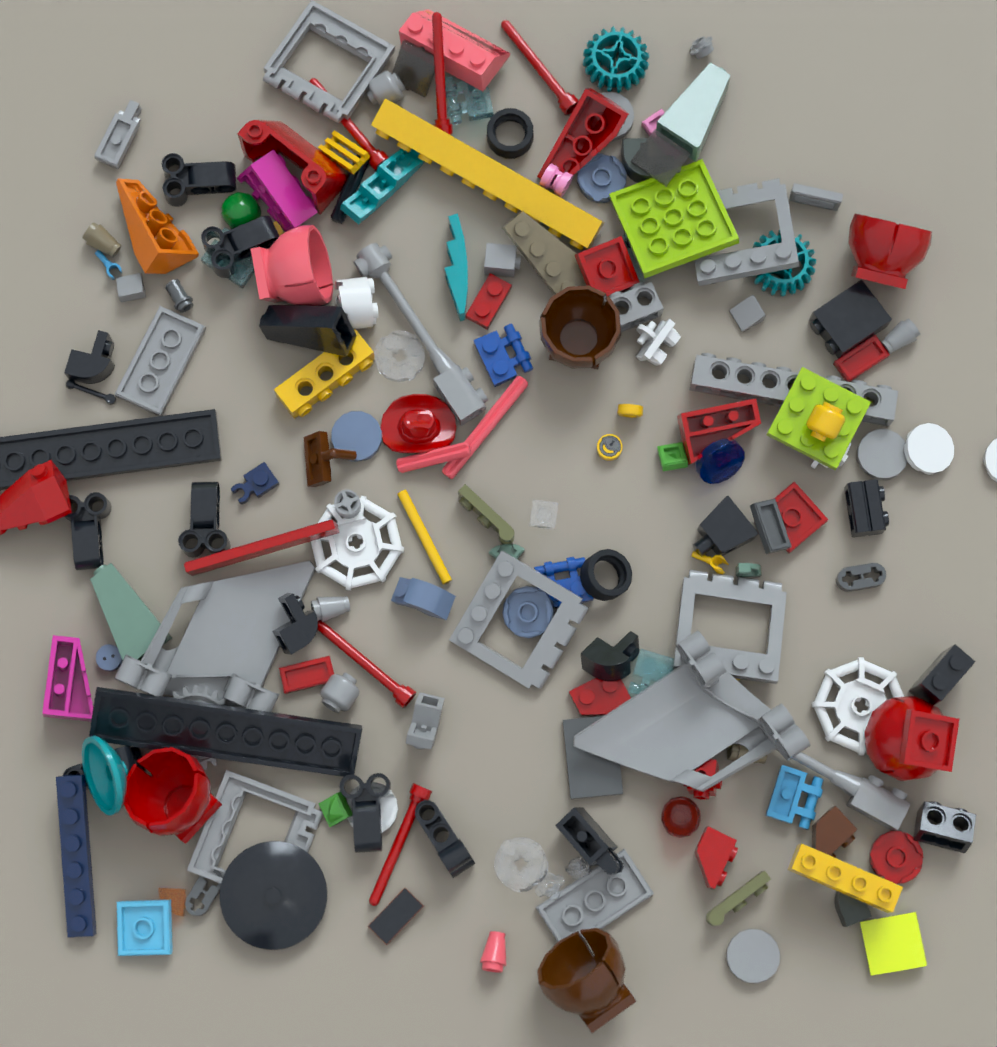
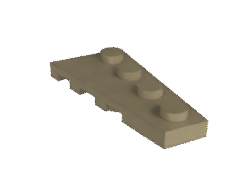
[502,212,586,295]

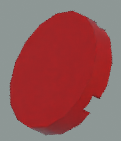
[869,831,923,884]

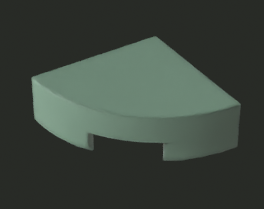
[489,544,525,559]
[735,563,762,577]

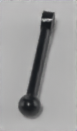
[66,379,116,405]

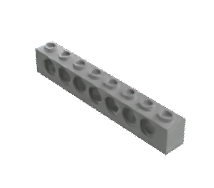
[689,353,898,426]

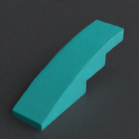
[340,148,425,225]
[444,213,468,321]

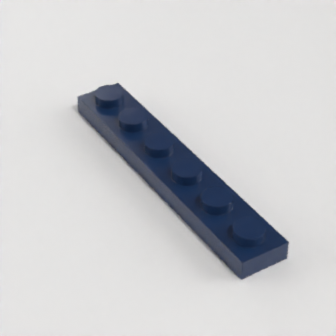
[56,774,97,937]

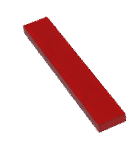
[184,519,340,576]

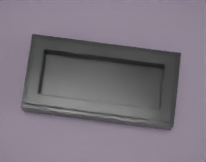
[750,499,792,554]

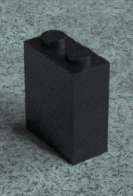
[809,279,892,359]
[909,644,976,705]

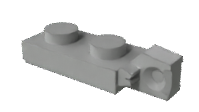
[94,100,142,169]

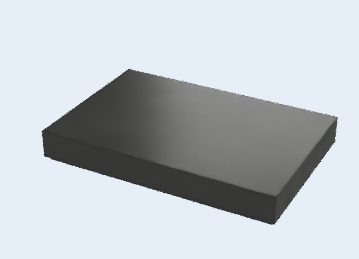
[563,716,623,799]

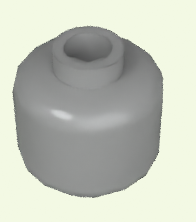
[367,71,405,106]
[320,673,359,713]

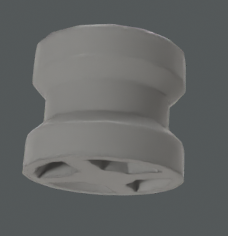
[334,489,361,519]

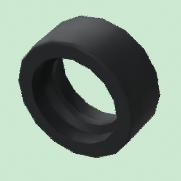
[487,108,533,159]
[580,549,632,601]

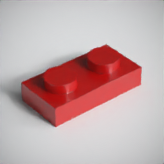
[465,273,512,330]

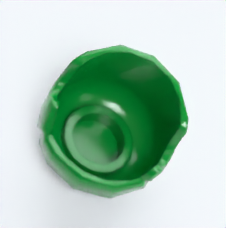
[221,192,261,229]

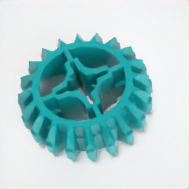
[583,26,649,93]
[753,229,816,297]

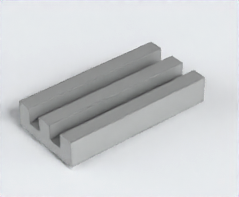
[789,183,843,211]

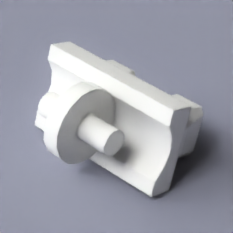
[635,319,681,366]

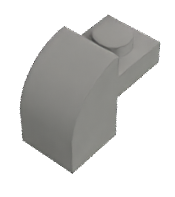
[405,692,445,749]

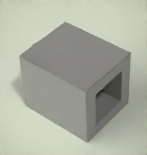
[484,243,521,278]

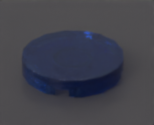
[696,439,745,484]

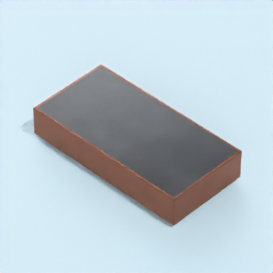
[368,888,424,945]

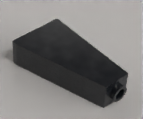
[259,305,357,357]

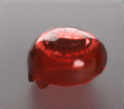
[661,796,701,838]

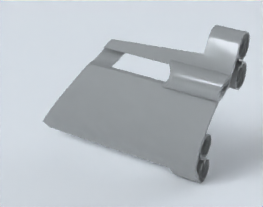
[115,561,315,712]
[573,631,810,792]

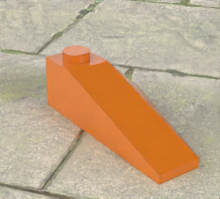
[116,178,199,274]

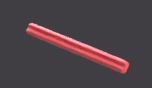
[442,376,528,479]

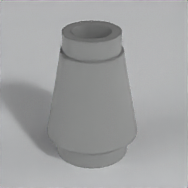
[881,319,920,354]
[311,596,350,622]

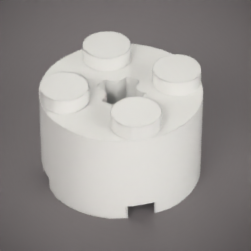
[335,277,378,329]

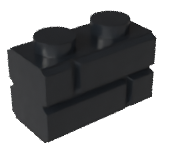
[844,479,889,538]

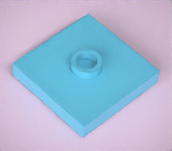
[117,899,173,956]

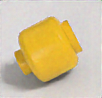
[806,401,845,442]

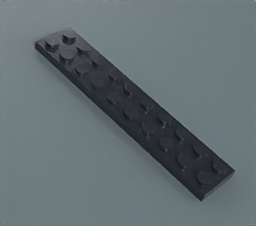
[0,409,222,490]
[89,687,362,777]

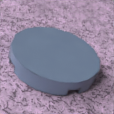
[577,153,627,203]
[331,411,382,462]
[502,586,555,638]

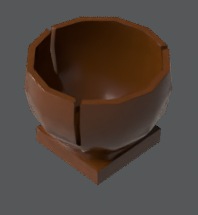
[539,285,621,369]
[537,928,637,1033]

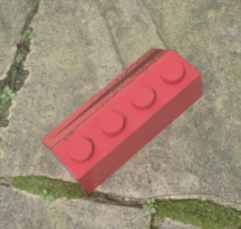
[399,9,510,92]

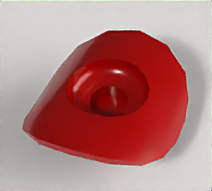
[380,394,457,453]

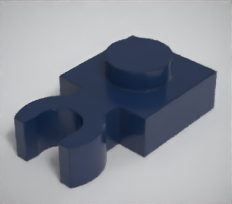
[231,461,279,504]

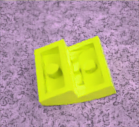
[860,912,927,976]

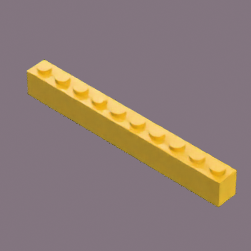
[371,99,605,250]

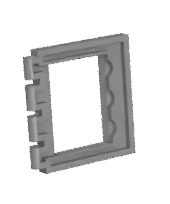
[263,0,395,124]
[695,178,799,286]
[449,550,589,689]
[673,570,787,684]
[187,770,323,883]

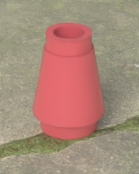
[480,931,506,973]

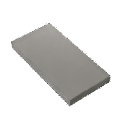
[115,306,206,416]
[536,849,654,942]

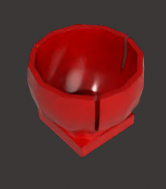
[848,214,932,289]
[865,696,960,781]
[123,747,222,844]

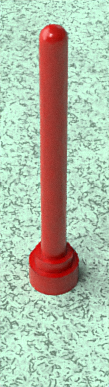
[432,12,453,134]
[501,20,579,116]
[309,78,389,172]
[317,620,416,708]
[369,783,432,906]

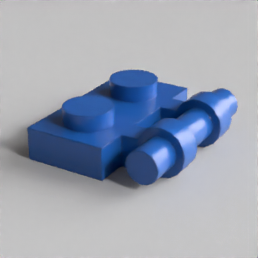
[474,324,533,387]
[534,557,594,608]

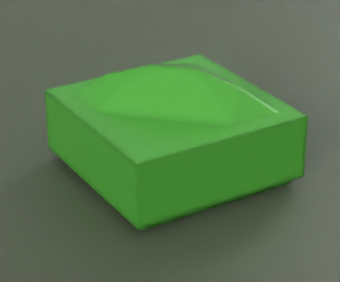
[657,442,688,471]
[319,792,353,827]

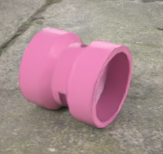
[539,163,573,197]

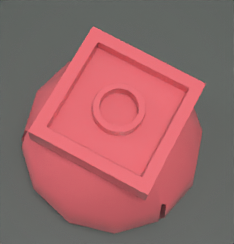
[251,225,333,306]

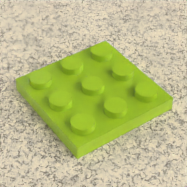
[767,367,871,470]

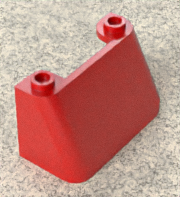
[237,120,347,215]

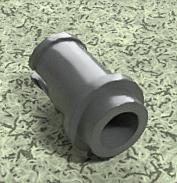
[165,279,193,313]

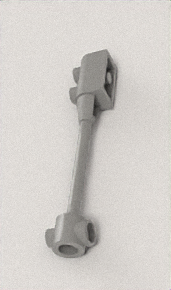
[353,243,488,426]
[776,749,910,831]

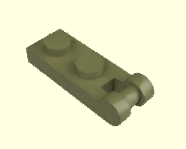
[458,484,514,544]
[706,871,771,926]

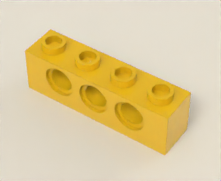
[274,329,375,419]
[787,843,903,913]

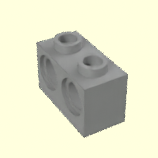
[604,282,664,332]

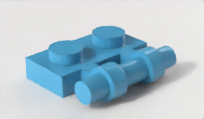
[765,765,824,830]

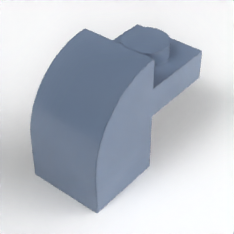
[391,577,456,620]

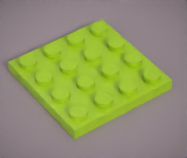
[609,159,739,279]

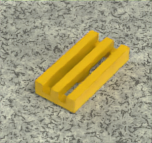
[318,130,370,175]

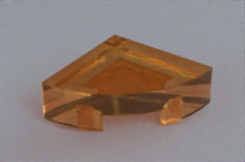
[158,888,186,916]

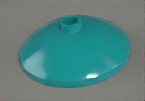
[82,736,128,816]

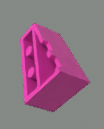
[236,149,318,232]
[42,635,93,722]

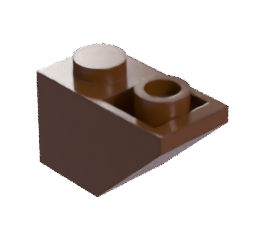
[812,806,858,858]

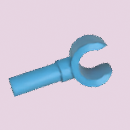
[95,250,122,280]

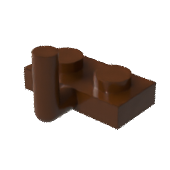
[303,431,357,487]

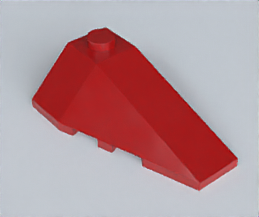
[537,88,629,179]

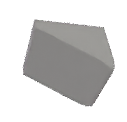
[116,273,146,302]
[729,295,766,332]

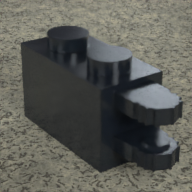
[555,807,624,875]

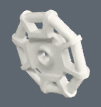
[311,496,404,591]
[812,657,904,756]

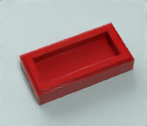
[833,335,890,382]
[279,655,334,694]

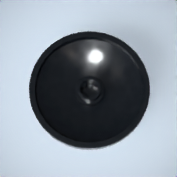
[220,841,327,950]

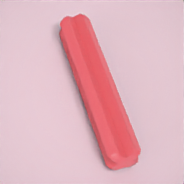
[396,442,471,473]

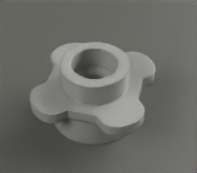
[690,36,714,59]

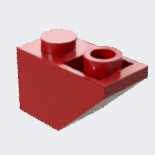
[694,826,738,890]

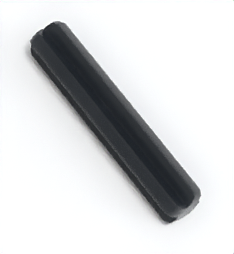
[331,155,369,224]

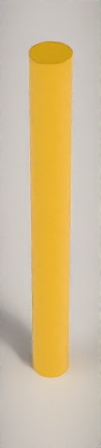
[397,490,452,585]

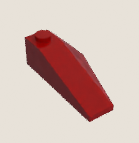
[0,460,72,535]

